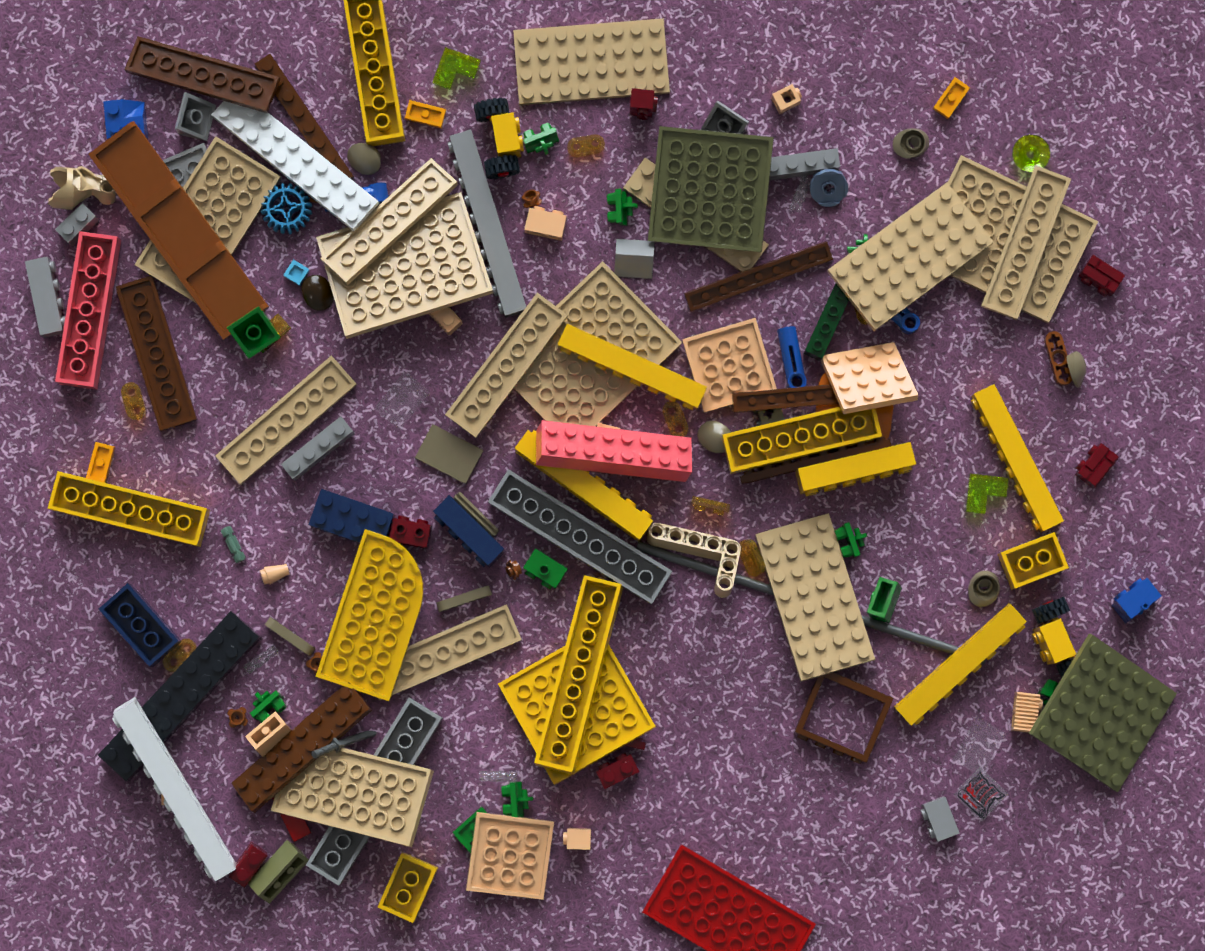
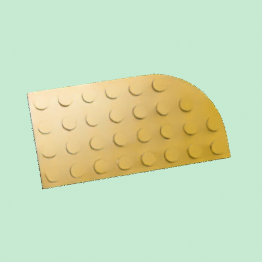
[315,529,423,701]

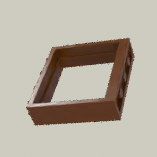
[794,672,893,765]

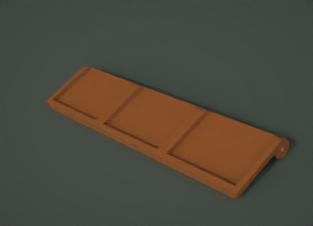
[88,121,269,340]

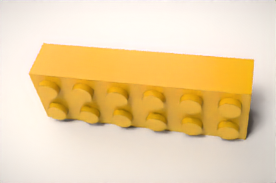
[795,442,916,497]

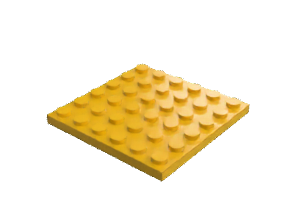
[498,645,656,785]

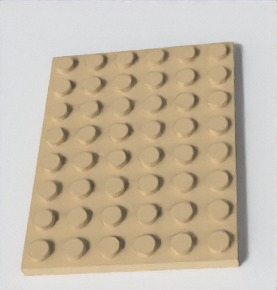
[947,155,1098,323]
[316,192,493,339]
[514,261,682,426]

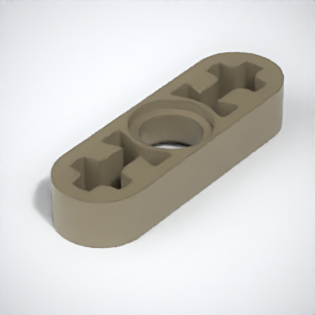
[436,586,492,612]
[264,617,316,656]

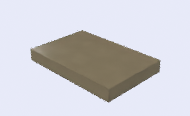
[415,424,484,484]

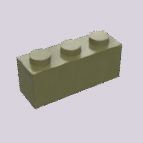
[248,840,309,904]

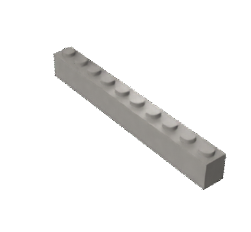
[448,129,526,318]

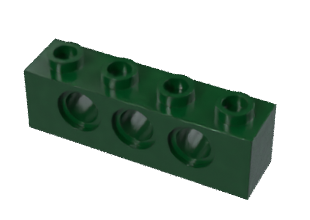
[803,283,849,361]

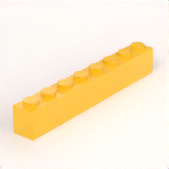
[557,324,707,410]
[971,384,1064,533]
[894,603,1027,726]

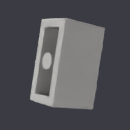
[55,203,100,247]
[920,796,960,842]

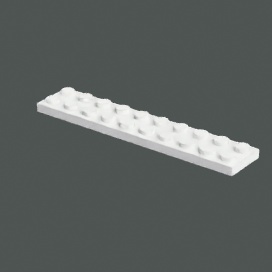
[211,101,379,231]

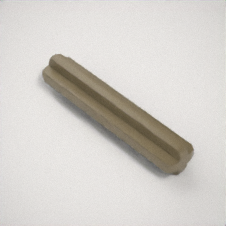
[453,492,499,537]

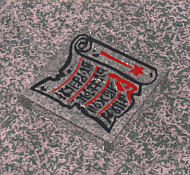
[953,767,1009,821]

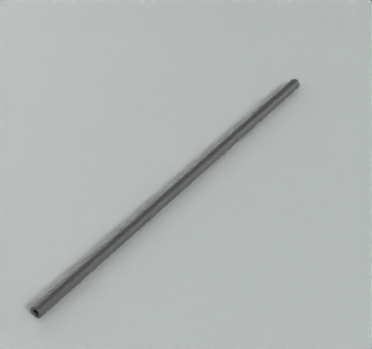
[636,541,986,665]

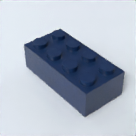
[308,489,396,544]
[433,495,506,568]
[99,583,182,667]

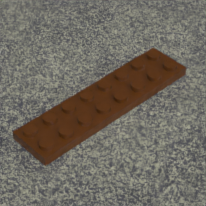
[125,36,280,113]
[116,275,198,432]
[231,682,372,813]

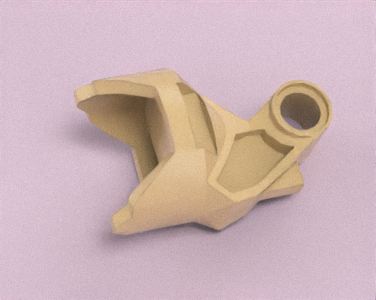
[48,166,116,210]

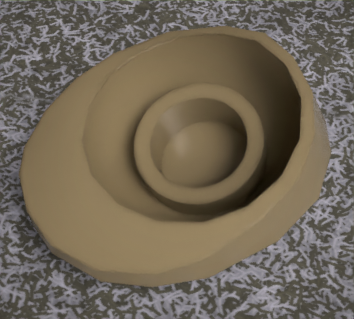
[893,128,929,159]
[347,143,381,175]
[1066,351,1086,388]
[698,421,731,453]
[968,570,1000,607]

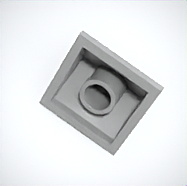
[175,92,216,141]
[700,101,749,134]
[614,239,654,279]

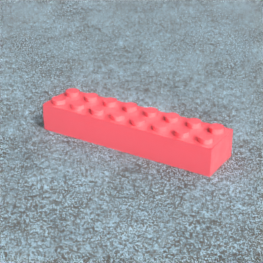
[55,231,121,390]
[536,420,692,482]

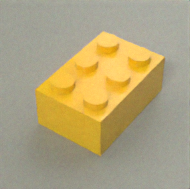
[997,532,1069,590]
[378,852,438,923]

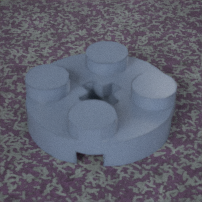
[809,169,848,207]

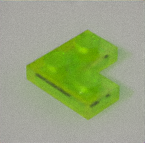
[432,47,481,90]
[965,473,1009,514]

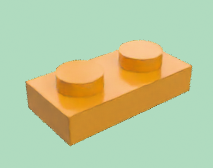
[933,77,970,119]
[405,100,446,129]
[86,442,115,483]

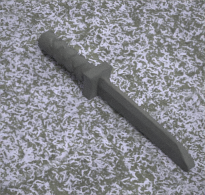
[311,731,377,758]

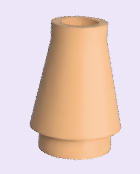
[260,564,290,585]

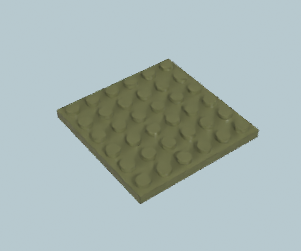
[648,126,774,252]
[1029,634,1177,792]

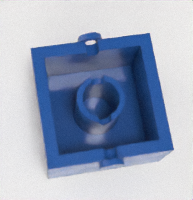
[1111,578,1161,624]

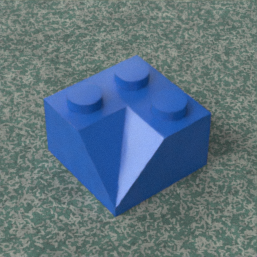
[103,99,148,139]

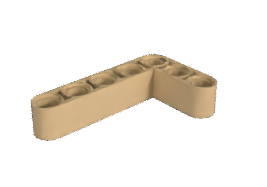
[647,523,741,598]

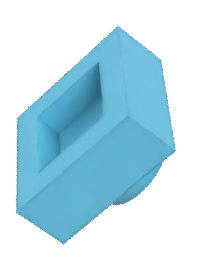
[283,259,310,286]

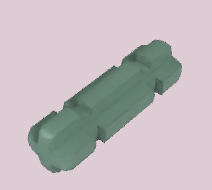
[221,526,246,563]

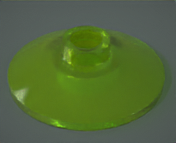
[1012,135,1050,172]

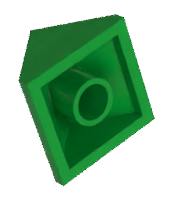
[227,306,281,359]

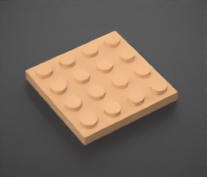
[682,318,777,413]
[821,342,918,414]
[466,812,554,900]

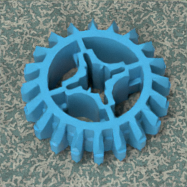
[261,183,312,234]

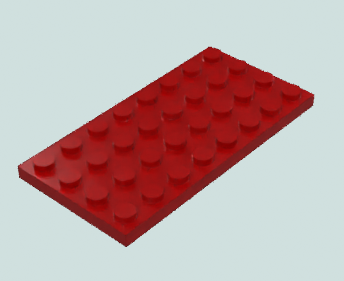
[642,844,816,951]

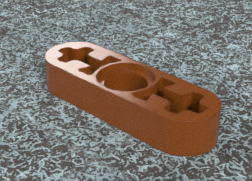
[1044,331,1072,386]

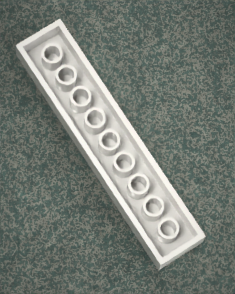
[112,697,236,881]

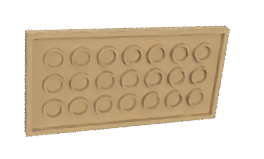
[513,18,670,105]
[135,136,281,304]
[827,183,994,331]
[755,513,875,682]
[271,748,434,847]

